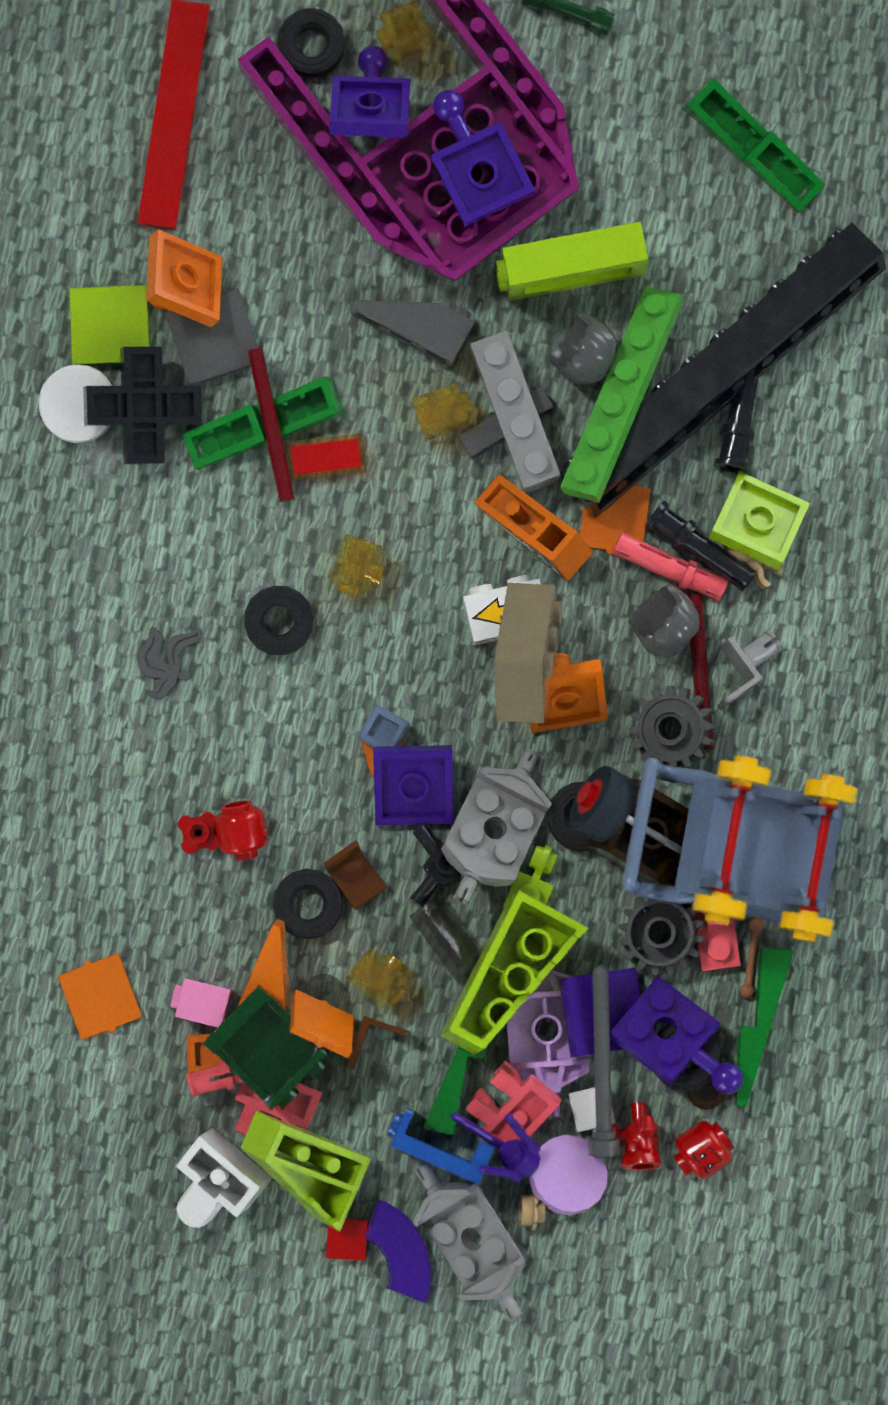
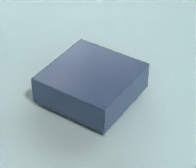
[357,704,410,748]

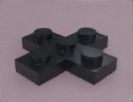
[83,347,202,465]

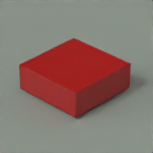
[326,1219,368,1260]

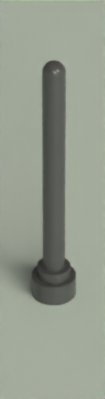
[588,965,620,1157]

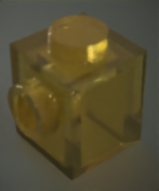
[376,0,431,61]
[412,383,474,441]
[330,534,385,598]
[346,947,408,1008]

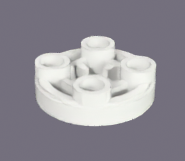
[39,365,112,444]

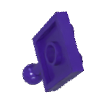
[329,46,410,138]
[431,90,535,227]
[610,976,743,1094]

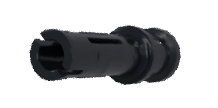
[714,366,758,474]
[644,501,757,592]

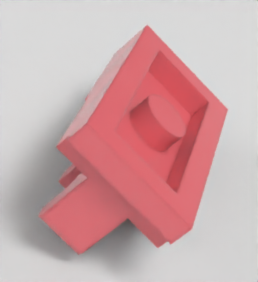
[691,902,741,972]

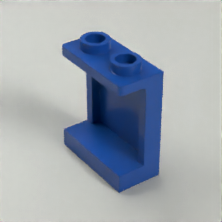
[387,1108,495,1185]

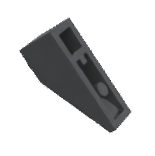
[350,300,475,369]

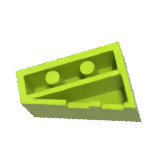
[240,1111,371,1232]

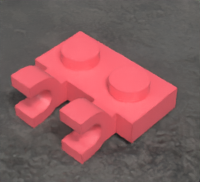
[465,1060,562,1149]
[234,1083,323,1135]

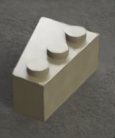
[494,583,563,724]

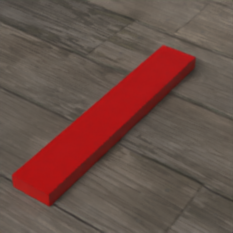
[137,0,210,231]

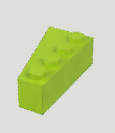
[440,890,588,1055]

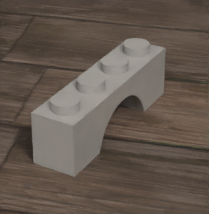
[470,330,561,494]

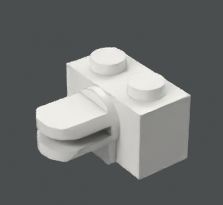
[176,1128,272,1228]

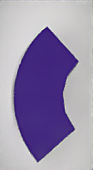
[364,1200,431,1303]

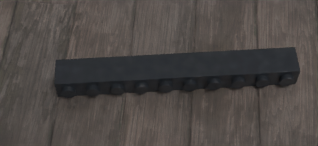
[560,222,886,519]

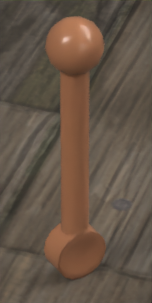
[740,918,764,999]

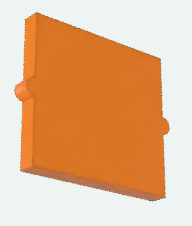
[580,486,651,555]
[58,953,142,1040]
[290,990,354,1058]

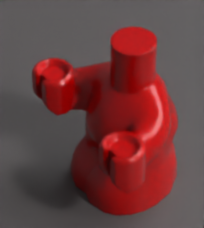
[612,1102,661,1171]

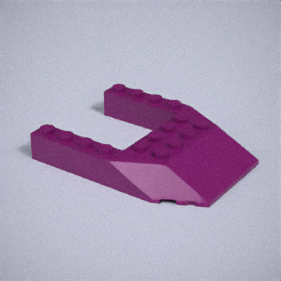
[238,0,579,282]

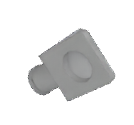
[717,630,782,710]

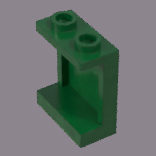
[203,984,328,1110]

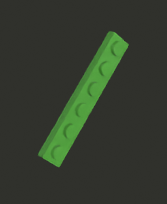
[560,286,683,503]

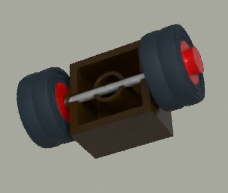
[569,766,689,887]

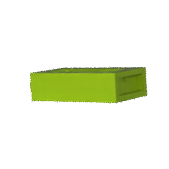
[496,221,648,301]

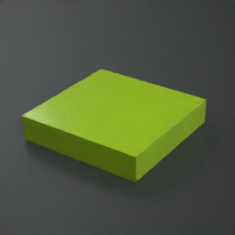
[69,285,150,366]
[709,471,810,571]

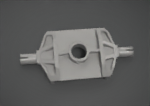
[441,749,552,905]
[412,1162,526,1321]

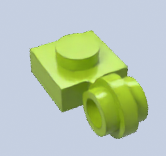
[503,845,559,908]

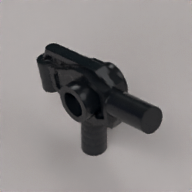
[410,824,462,908]

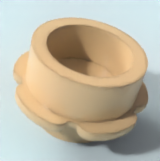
[518,1192,545,1231]

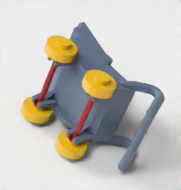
[622,755,858,942]

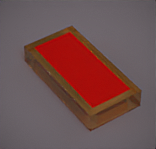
[285,433,367,482]

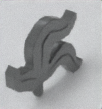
[137,626,202,699]

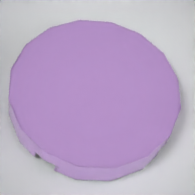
[528,1135,608,1215]

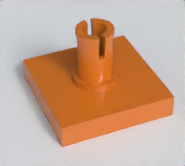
[146,229,222,327]
[529,653,608,734]

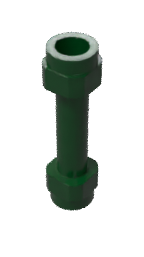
[521,0,615,36]

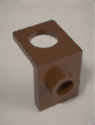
[324,840,387,910]
[346,1016,409,1069]

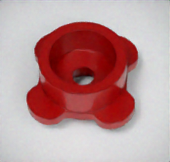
[178,812,218,854]

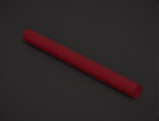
[247,348,295,502]
[687,594,714,750]

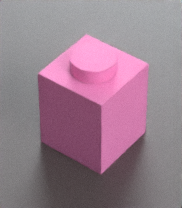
[170,978,233,1027]

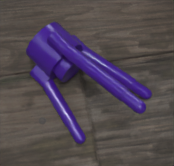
[451,1112,541,1183]

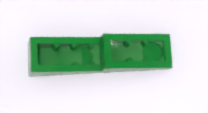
[682,78,826,213]
[182,376,346,470]
[734,948,794,1106]
[423,1046,486,1135]

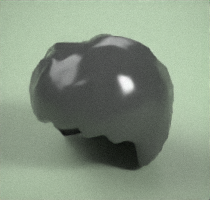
[550,312,617,386]
[628,584,699,658]

